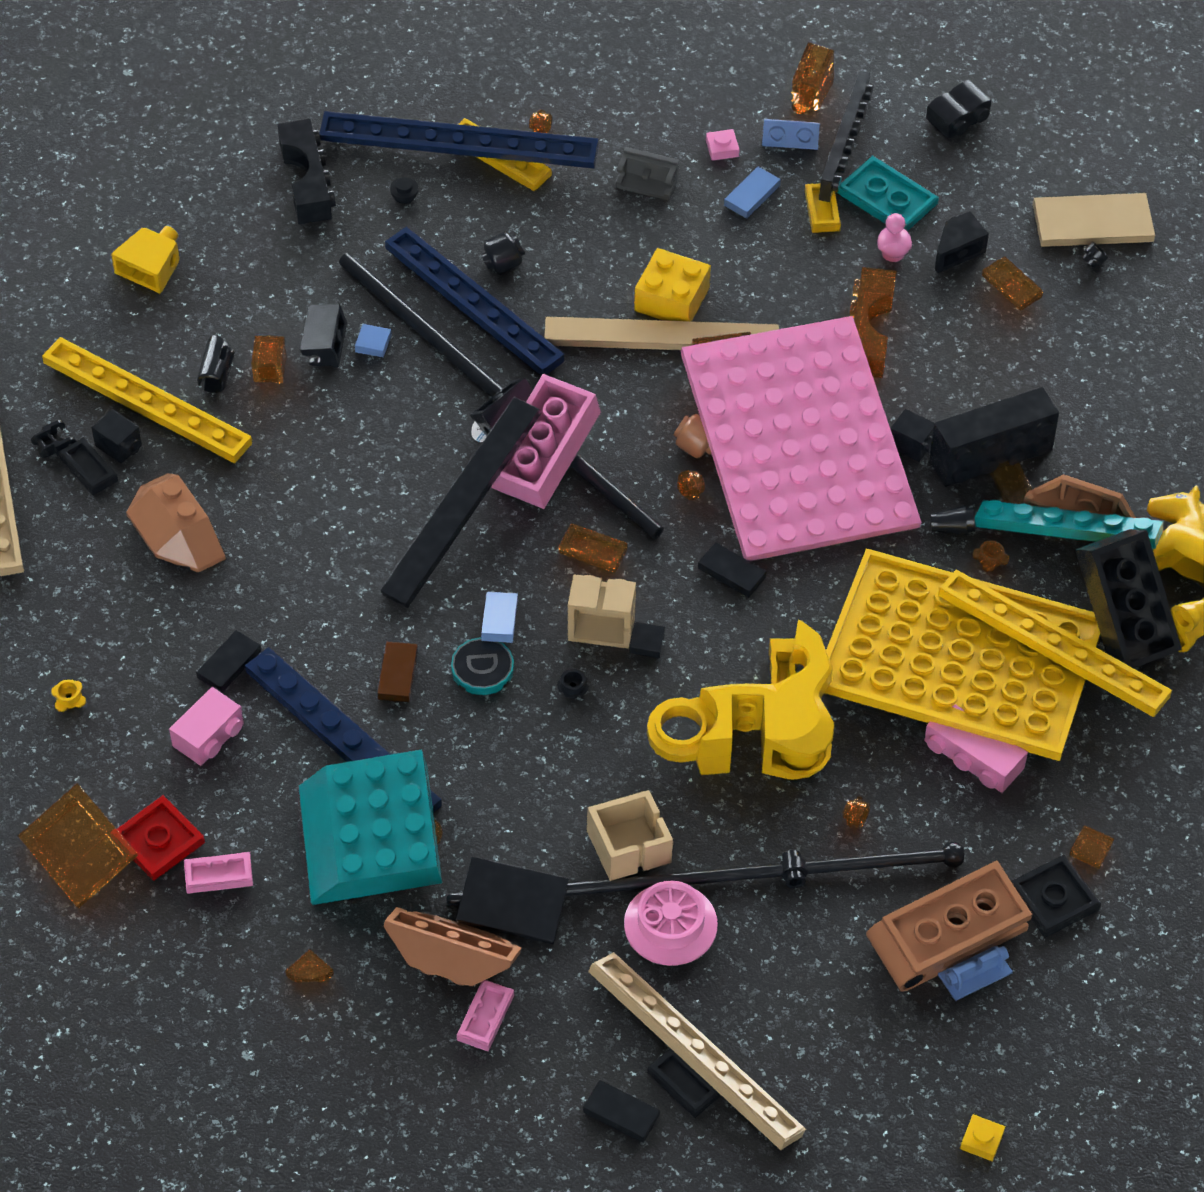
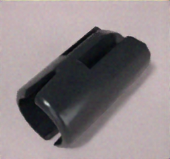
[197,335,235,393]

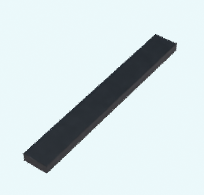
[380,397,541,608]

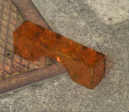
[850,267,897,378]

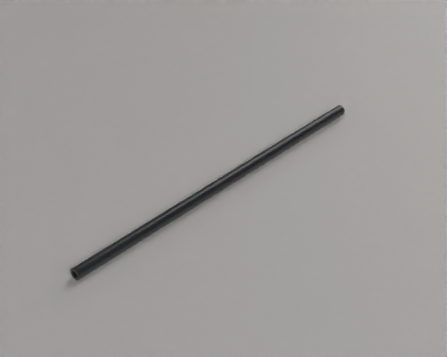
[339,253,664,539]

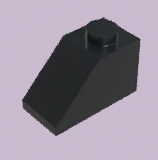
[935,211,989,273]

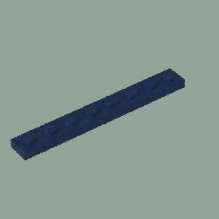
[385,226,564,376]
[245,647,442,813]

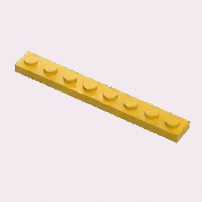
[42,337,252,464]
[938,569,1172,717]

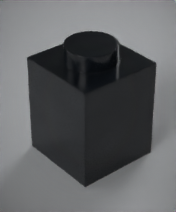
[891,409,934,462]

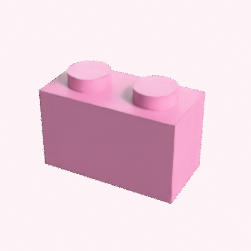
[169,687,244,766]

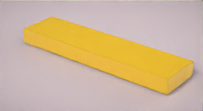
[459,118,552,191]

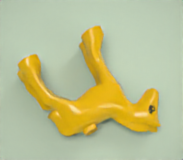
[1147,485,1204,652]

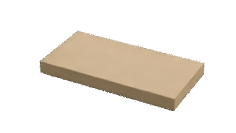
[1033,193,1155,247]

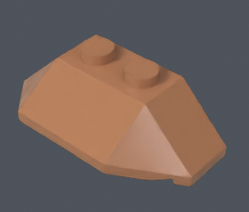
[126,473,226,573]
[1024,474,1136,518]
[384,907,521,986]

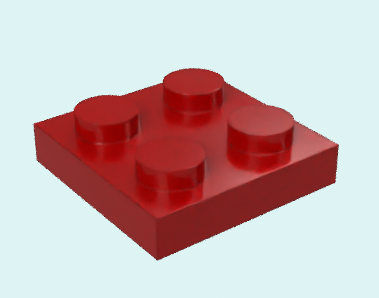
[112,795,205,881]

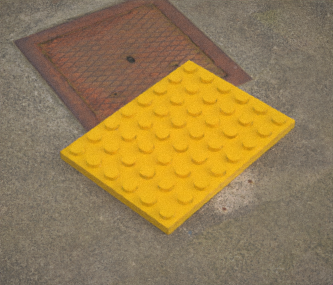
[825,548,1100,761]

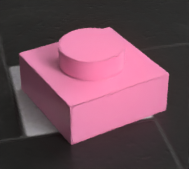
[706,129,739,161]

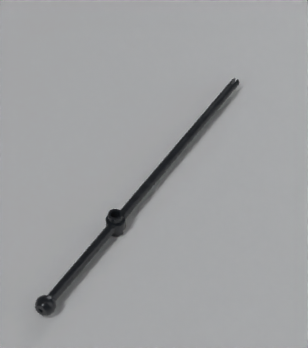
[446,842,964,906]

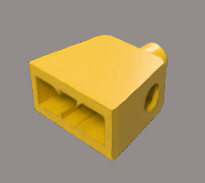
[111,226,179,294]

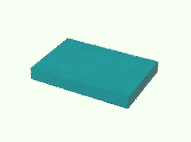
[837,156,939,231]

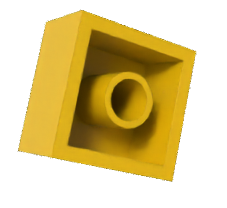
[634,248,711,322]

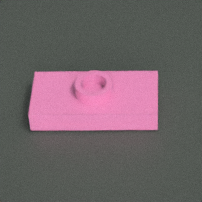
[184,852,253,894]
[457,980,514,1052]

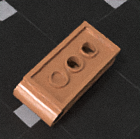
[866,860,1032,992]

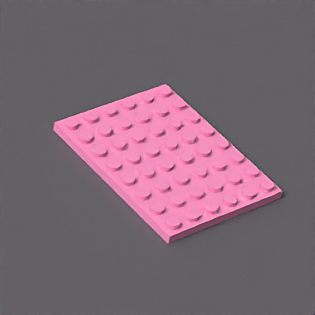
[681,316,922,561]

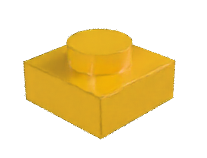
[960,1114,1006,1162]

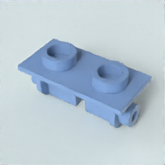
[762,119,820,150]
[938,946,1013,1001]

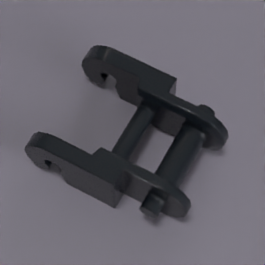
[31,420,77,458]

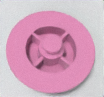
[624,881,717,966]

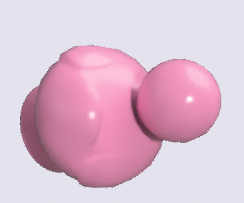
[877,213,912,262]

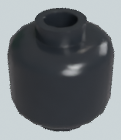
[481,231,525,274]

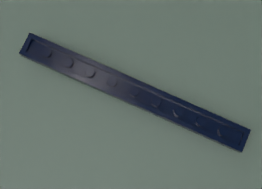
[319,111,599,169]

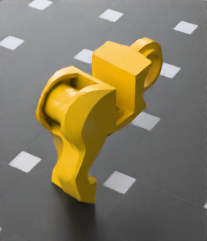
[647,620,834,780]

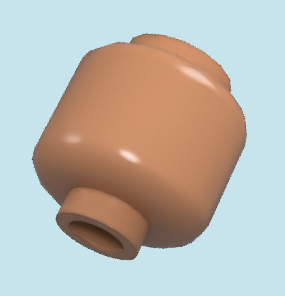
[673,414,712,458]

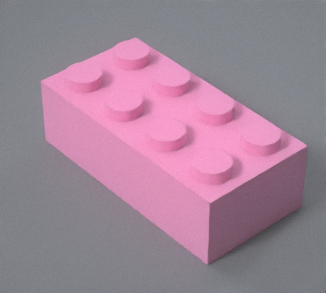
[491,374,601,509]

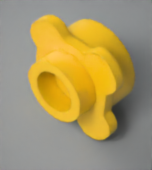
[51,680,86,712]

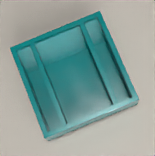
[299,749,442,905]

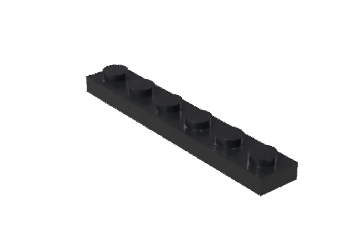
[819,70,874,202]

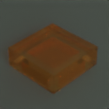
[1070,825,1114,869]

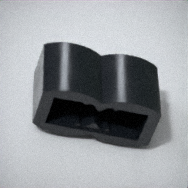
[926,80,991,138]

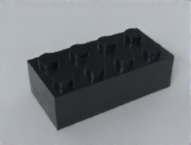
[929,387,1059,487]
[1075,529,1182,668]

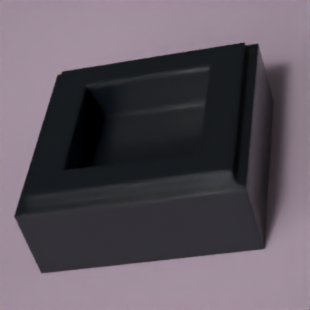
[629,622,665,658]

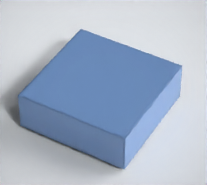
[355,324,391,358]

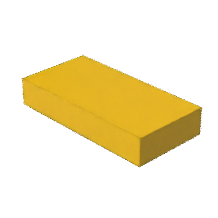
[805,183,841,233]

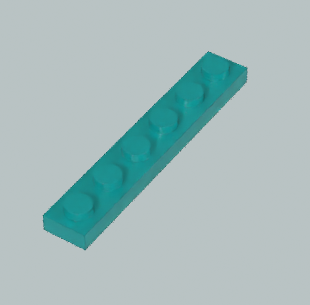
[975,500,1163,549]

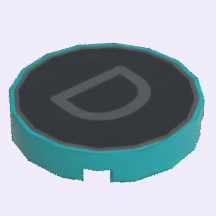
[451,637,514,695]

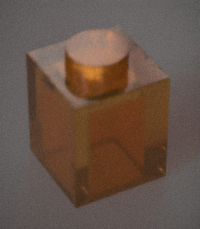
[251,335,287,383]

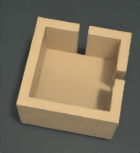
[568,574,636,649]
[587,790,673,881]

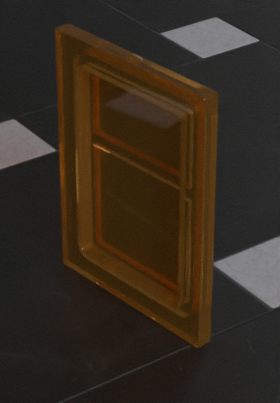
[18,783,138,908]

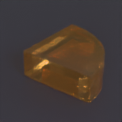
[285,949,334,983]

